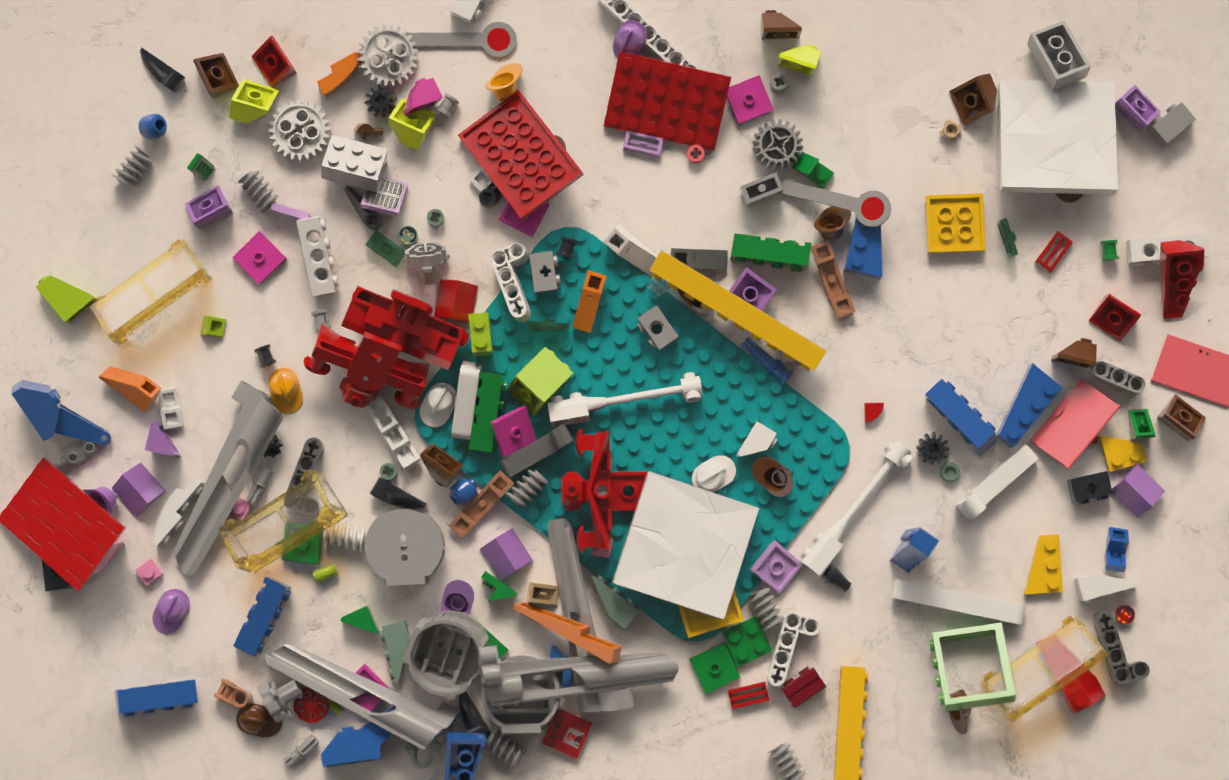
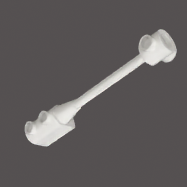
[548,372,703,428]
[800,441,913,576]

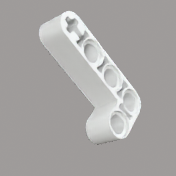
[491,243,531,323]
[451,361,483,440]
[767,612,820,686]

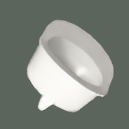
[420,383,457,427]
[692,456,736,493]

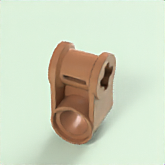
[213,678,253,708]

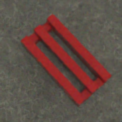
[1035,231,1073,273]
[728,681,770,709]

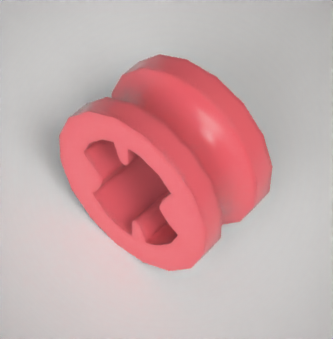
[687,145,704,163]

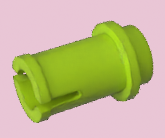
[312,563,338,583]

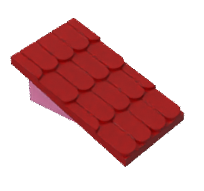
[0,457,126,591]

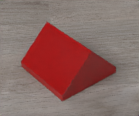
[251,35,296,88]
[434,279,478,323]
[1088,294,1141,342]

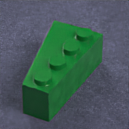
[730,233,812,272]
[469,372,507,454]

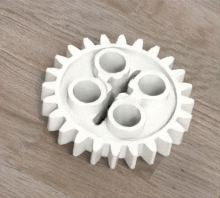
[357,24,419,86]
[268,99,331,161]

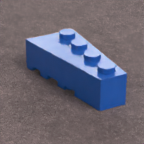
[843,194,883,279]
[996,363,1063,448]
[925,379,996,457]
[890,527,940,573]
[233,576,292,656]
[115,679,198,717]
[444,732,486,780]

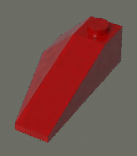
[1160,240,1205,319]
[1036,634,1105,713]

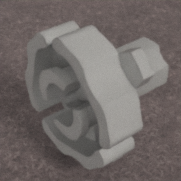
[404,242,450,285]
[257,680,303,723]

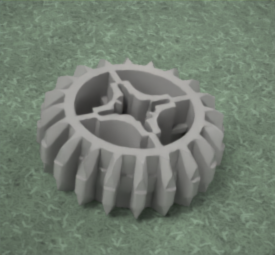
[752,119,803,171]

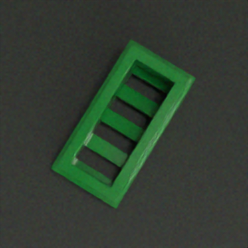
[187,153,215,182]

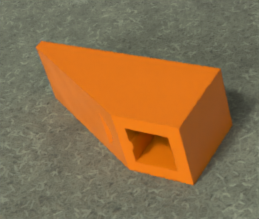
[572,270,607,333]
[98,366,162,412]

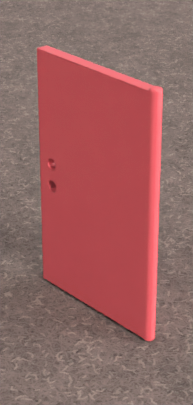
[1151,334,1229,407]
[1030,379,1120,469]

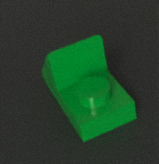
[792,152,834,189]
[481,571,517,601]

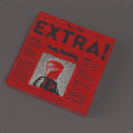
[542,707,592,759]

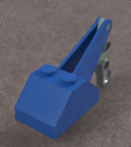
[11,380,111,479]
[321,706,433,769]

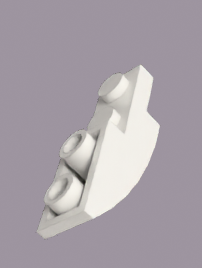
[154,477,204,547]

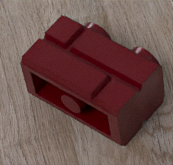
[781,666,827,708]

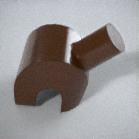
[354,123,383,142]

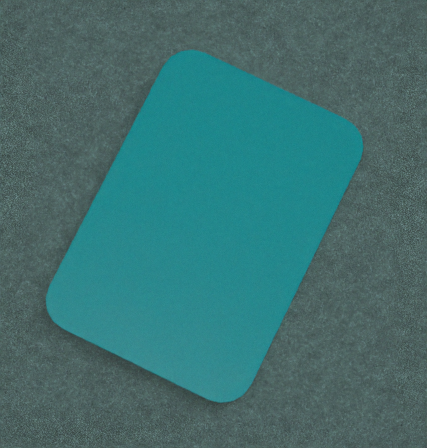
[414,227,850,642]

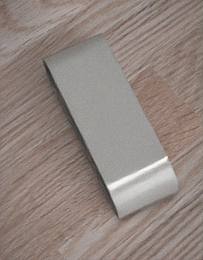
[1089,361,1146,394]

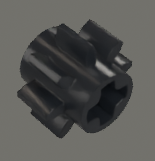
[263,434,283,458]

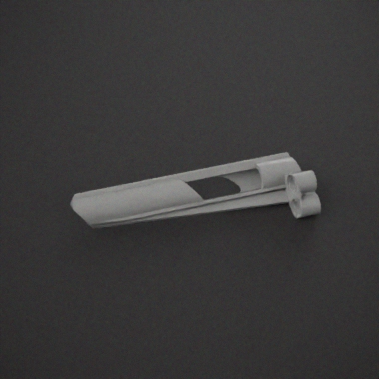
[173,381,284,576]
[547,518,635,712]
[265,643,461,750]
[478,645,678,707]

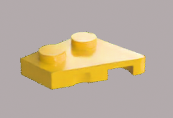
[1099,436,1147,472]

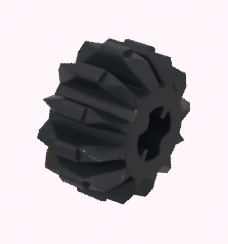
[365,85,397,118]
[916,432,949,465]

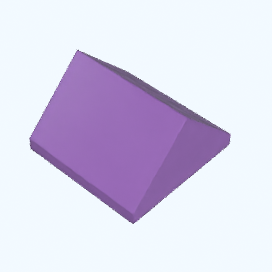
[1115,85,1161,132]
[185,185,232,229]
[729,267,777,311]
[145,421,181,458]
[112,462,166,516]
[1112,464,1165,518]
[480,528,533,581]

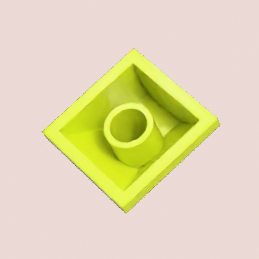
[776,45,821,76]
[229,79,279,123]
[388,98,436,151]

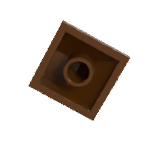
[761,10,802,40]
[949,73,997,126]
[1051,338,1097,368]
[420,443,464,488]

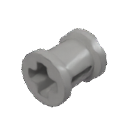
[770,73,788,93]
[435,93,459,118]
[311,309,332,332]

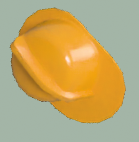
[485,63,523,102]
[269,368,303,413]

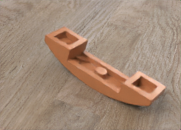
[811,240,855,318]
[448,470,514,539]

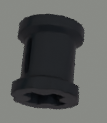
[556,236,578,260]
[254,344,277,368]

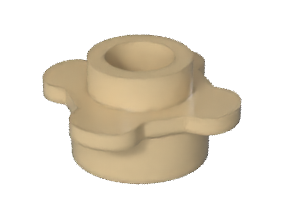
[940,120,962,142]

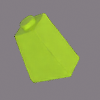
[36,275,98,324]

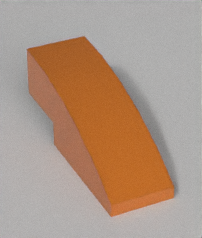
[317,48,362,98]

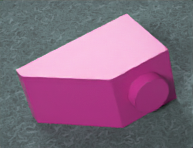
[403,78,443,115]

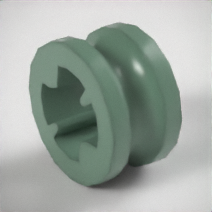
[427,209,444,227]
[380,463,398,480]

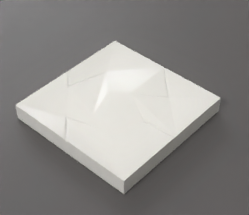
[998,80,1118,195]
[612,472,759,619]

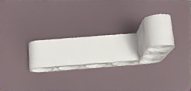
[955,444,1038,519]

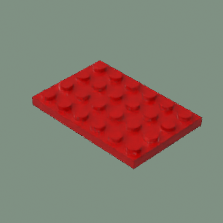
[603,51,732,151]
[458,89,584,221]

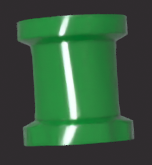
[1100,240,1119,261]

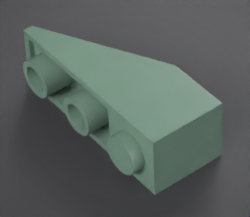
[592,575,639,629]
[380,621,410,683]

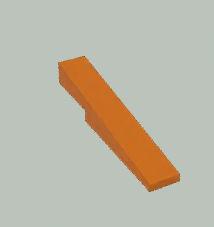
[513,601,622,664]

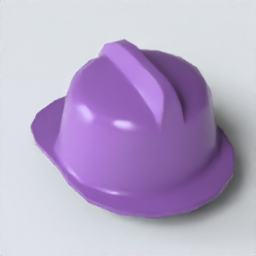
[613,20,647,59]
[83,486,118,514]
[441,580,474,615]
[152,589,190,634]

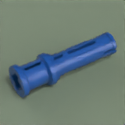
[741,336,794,385]

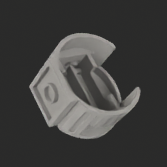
[365,509,445,586]
[402,611,489,696]
[482,655,560,733]

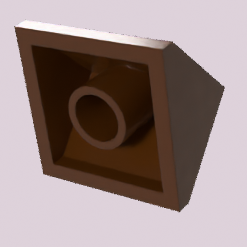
[193,53,239,99]
[1157,394,1206,441]

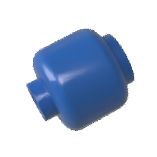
[138,114,167,140]
[449,478,478,506]

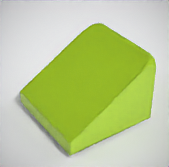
[201,316,226,338]

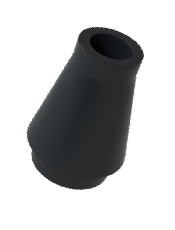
[822,566,852,592]

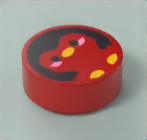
[1115,605,1135,624]

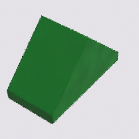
[1128,409,1156,440]
[340,605,379,634]

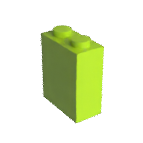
[468,312,494,357]

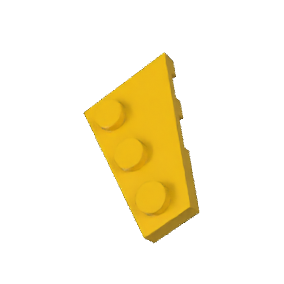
[1024,534,1063,594]

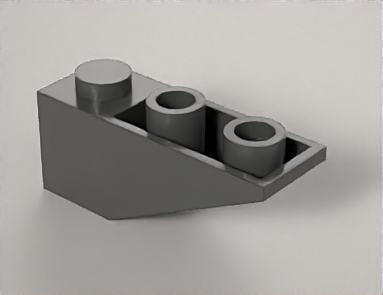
[670,248,728,269]

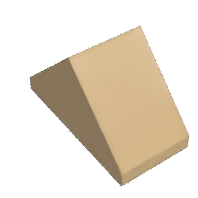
[527,582,559,605]

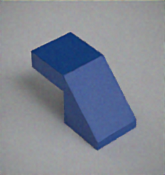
[1104,527,1129,573]
[550,645,572,687]

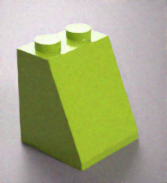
[506,347,573,416]

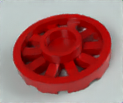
[293,687,329,723]

